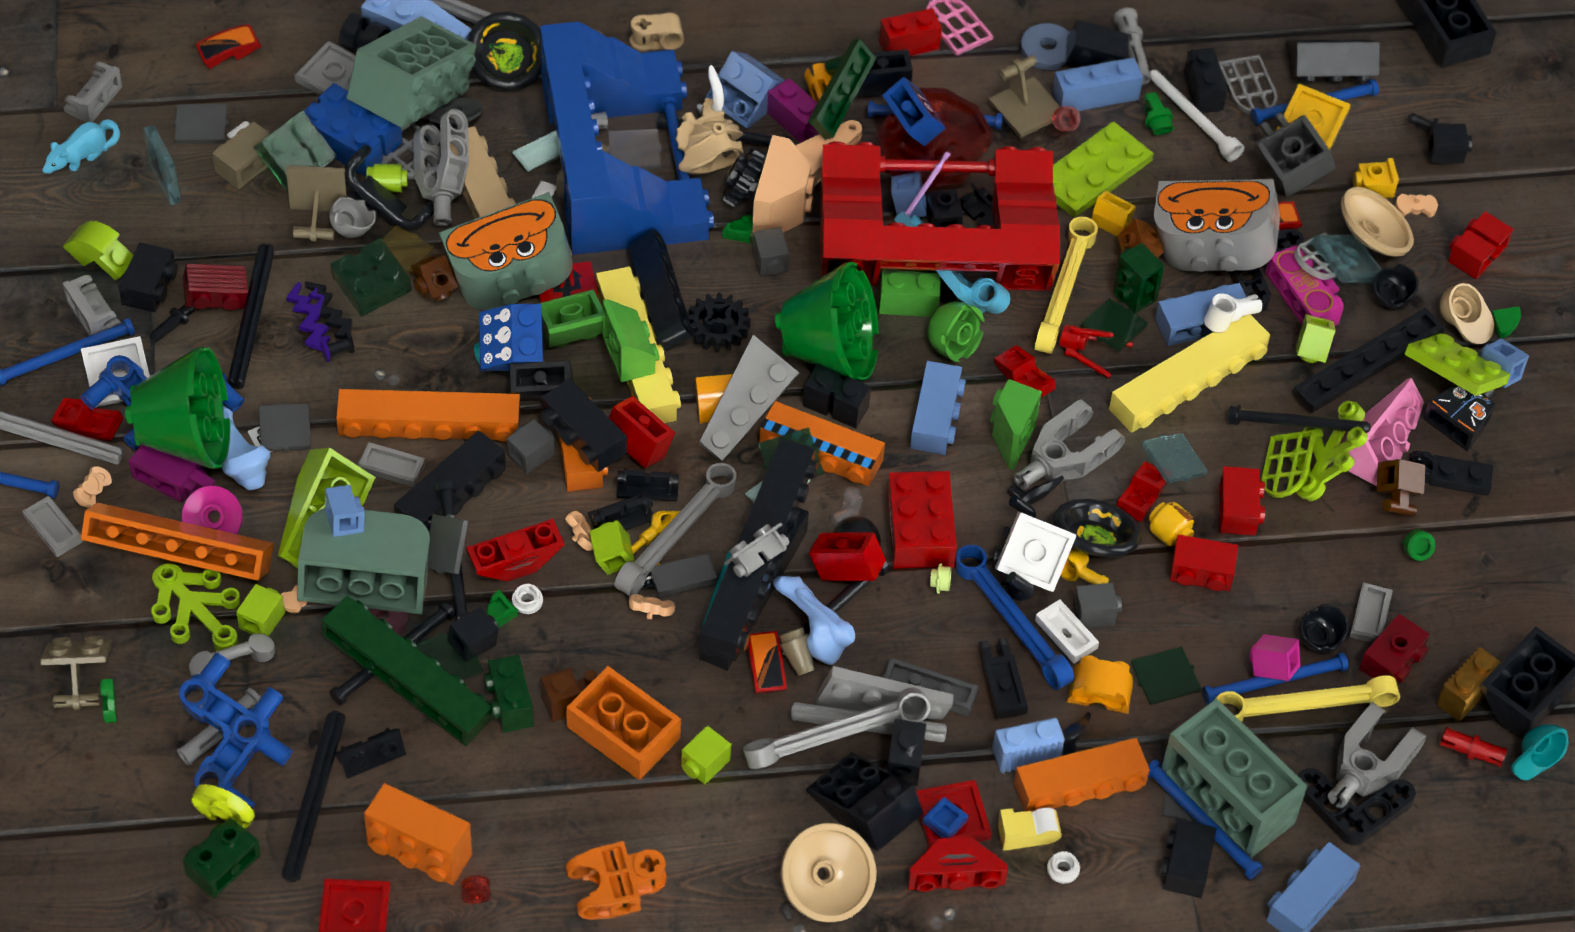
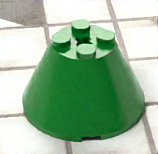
[775,262,879,381]
[125,346,230,469]

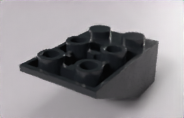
[806,752,924,851]

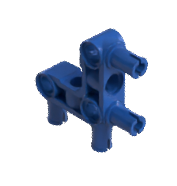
[81,355,245,450]
[179,652,293,809]

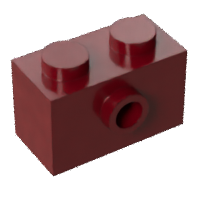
[1359,614,1430,683]

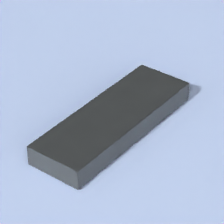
[882,657,979,717]

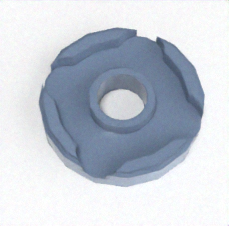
[1020,23,1070,70]

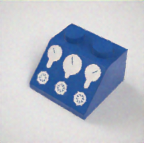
[479,304,543,371]

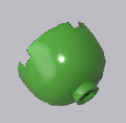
[928,301,984,362]

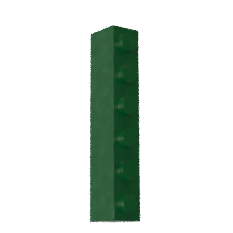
[322,595,492,746]

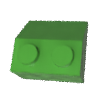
[879,269,940,317]
[539,290,603,347]
[603,299,659,382]
[990,379,1042,470]

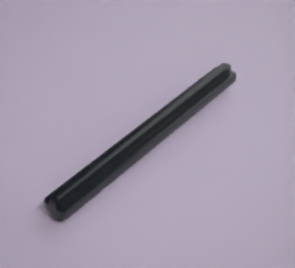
[228,244,274,389]
[282,710,346,882]

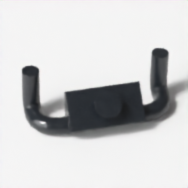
[345,144,434,231]
[993,495,1036,601]

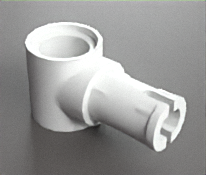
[1204,293,1262,333]

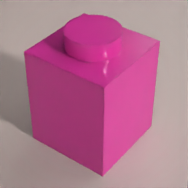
[1249,634,1300,681]

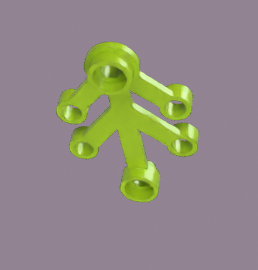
[1289,401,1368,501]
[151,563,241,651]

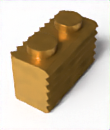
[1437,648,1501,721]

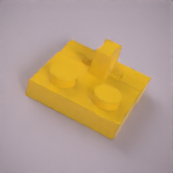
[1276,84,1351,150]

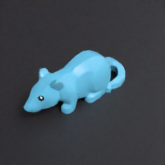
[42,119,120,173]

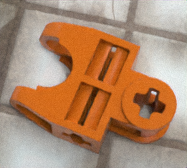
[565,841,666,920]

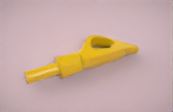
[632,510,680,554]

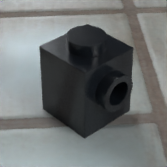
[1427,123,1472,163]
[927,190,963,227]
[447,607,499,663]

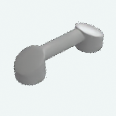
[189,633,275,677]

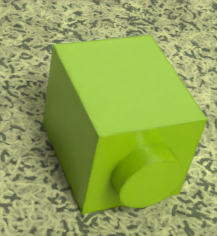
[1296,314,1336,363]
[589,520,635,575]
[236,584,285,636]
[681,725,731,784]

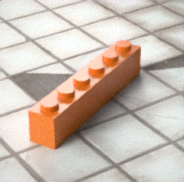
[336,389,521,442]
[81,502,274,581]

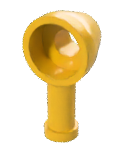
[1060,548,1109,585]

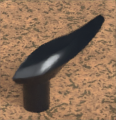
[1007,475,1064,504]
[1063,712,1091,755]

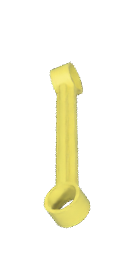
[1034,217,1098,354]
[1216,676,1400,722]

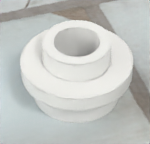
[512,584,543,614]
[1047,851,1080,884]

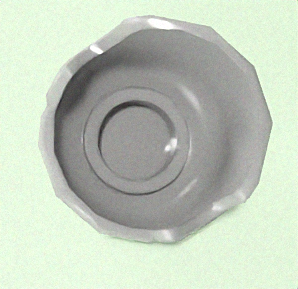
[329,197,376,238]

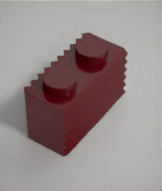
[182,264,248,310]

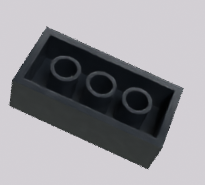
[1398,0,1497,68]

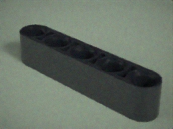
[628,229,694,351]

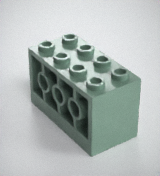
[347,16,476,128]
[1162,699,1307,858]

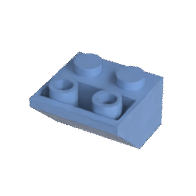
[705,51,785,128]

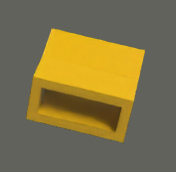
[1092,190,1136,237]

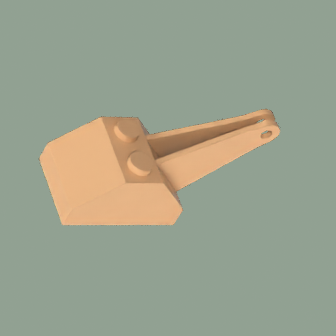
[752,120,862,236]

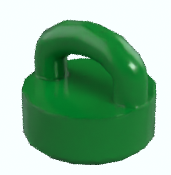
[1401,529,1436,561]

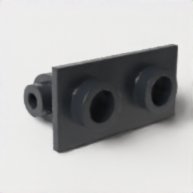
[960,182,993,226]
[617,468,679,501]
[587,493,653,530]
[336,728,406,779]

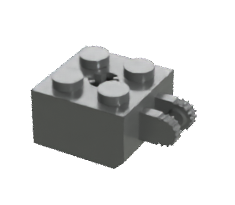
[1255,112,1336,197]

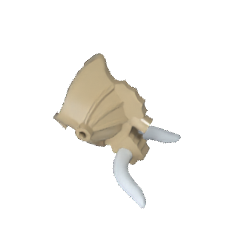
[675,65,743,175]

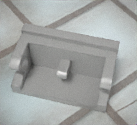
[64,62,122,122]
[62,275,121,336]

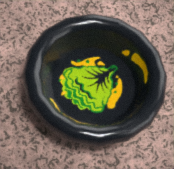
[467,11,541,91]
[1053,498,1142,557]

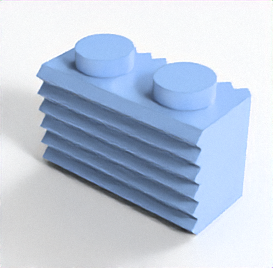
[992,717,1065,774]

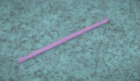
[905,151,951,216]

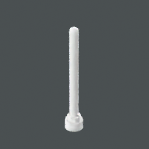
[1150,70,1244,162]

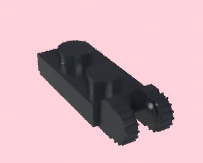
[1409,450,1493,496]
[979,638,1028,718]

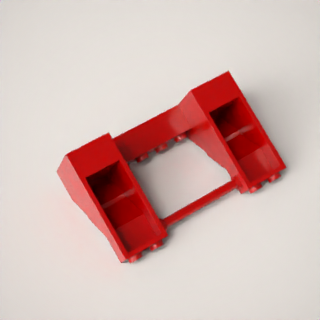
[819,141,1060,292]

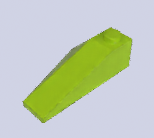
[278,448,376,568]

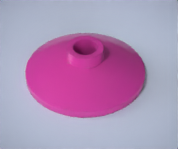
[182,486,243,534]

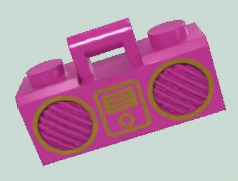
[1265,245,1344,326]

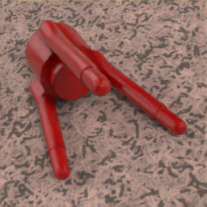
[1060,324,1133,378]

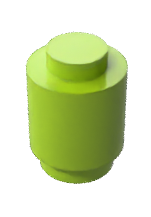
[366,164,408,193]

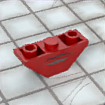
[466,519,564,582]
[908,837,1008,892]

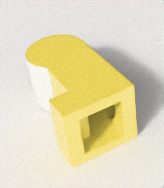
[997,808,1062,851]

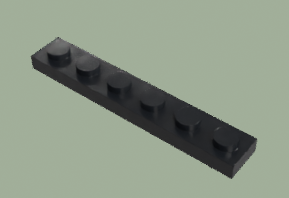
[1293,307,1445,413]

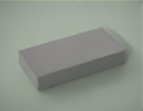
[357,442,425,487]
[22,496,83,557]
[1350,582,1393,643]

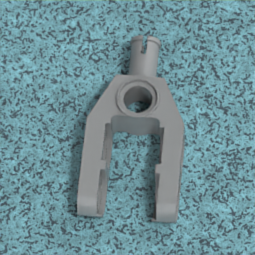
[413,109,469,226]
[1013,399,1125,490]
[1328,702,1427,808]

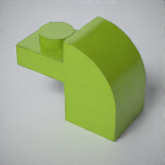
[62,221,133,280]

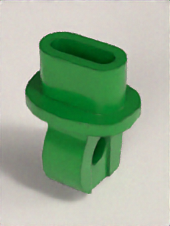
[1144,92,1174,135]

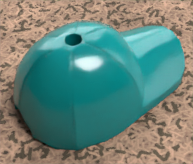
[1511,724,1569,781]

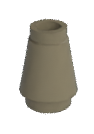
[779,627,815,676]

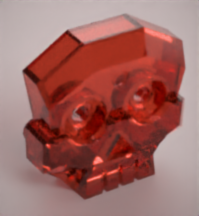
[877,88,993,196]

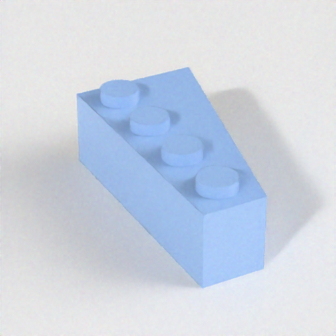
[361,0,472,40]

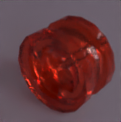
[1052,106,1081,132]
[461,876,491,904]

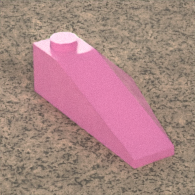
[1339,378,1424,486]

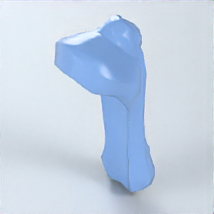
[222,406,270,490]
[773,576,855,665]

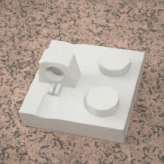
[81,336,150,408]
[995,511,1077,592]

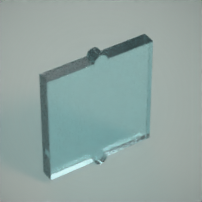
[1141,433,1208,483]

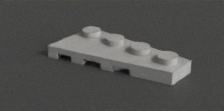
[699,335,799,463]
[814,666,953,720]

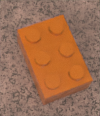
[566,666,681,781]
[364,783,472,885]

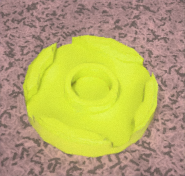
[192,784,255,829]

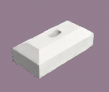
[1035,600,1099,664]

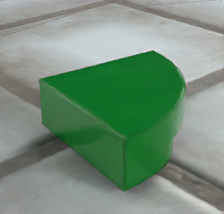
[722,215,753,244]
[1491,307,1521,339]
[487,589,518,628]
[100,679,117,723]

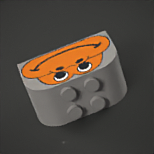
[1154,179,1281,272]

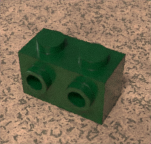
[1113,243,1164,314]
[484,654,534,733]
[183,817,261,899]

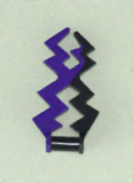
[286,282,355,362]

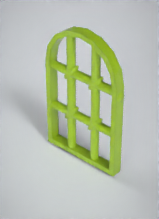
[1262,430,1317,498]

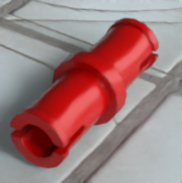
[1439,727,1507,767]

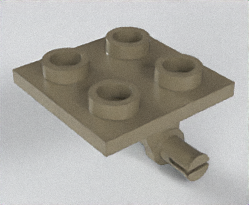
[988,55,1066,138]
[286,165,347,242]
[40,636,112,710]

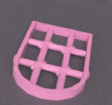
[926,0,993,56]

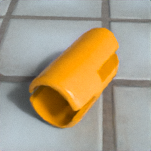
[804,63,832,103]

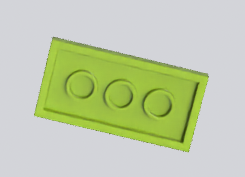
[1053,121,1154,218]

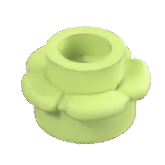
[930,563,951,594]

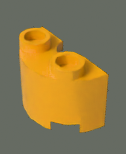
[1067,655,1133,714]

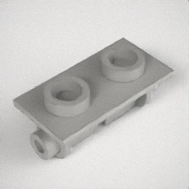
[724,522,789,577]

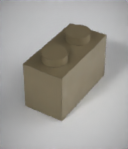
[212,121,280,190]

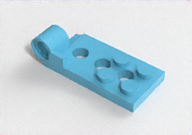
[894,211,1010,314]

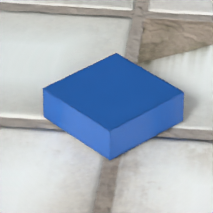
[923,797,969,838]

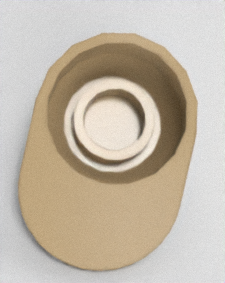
[1439,283,1494,345]

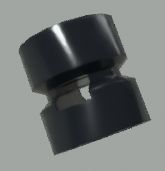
[339,13,391,51]

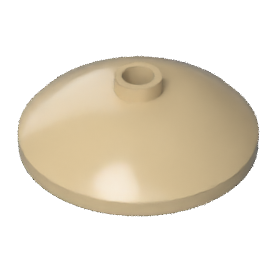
[1341,187,1414,256]
[781,823,876,922]

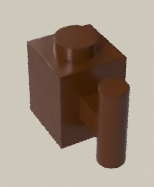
[1377,459,1425,517]
[541,668,597,723]

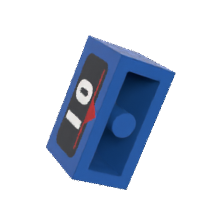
[883,77,946,146]

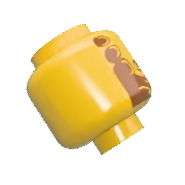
[1149,502,1194,547]

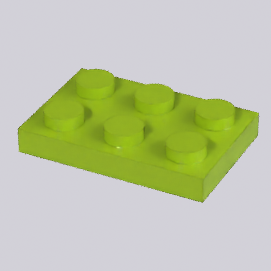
[1405,334,1511,396]

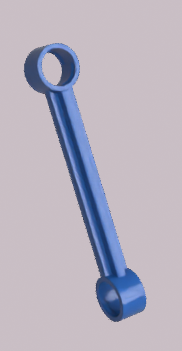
[955,545,1074,690]

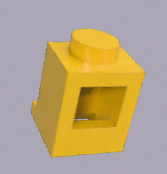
[1353,158,1399,198]

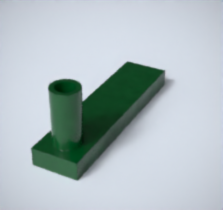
[808,39,876,140]

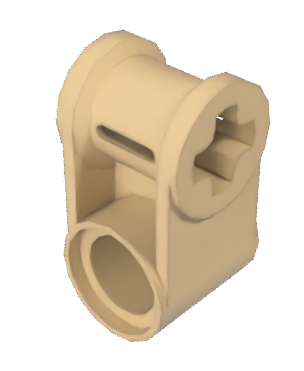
[630,13,684,52]

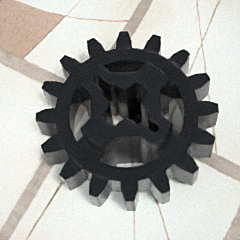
[722,147,766,207]
[688,293,751,352]

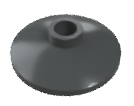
[427,98,483,128]

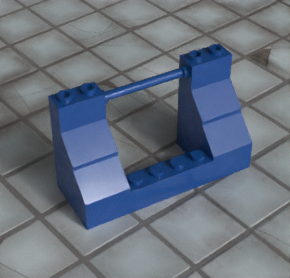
[540,21,714,255]

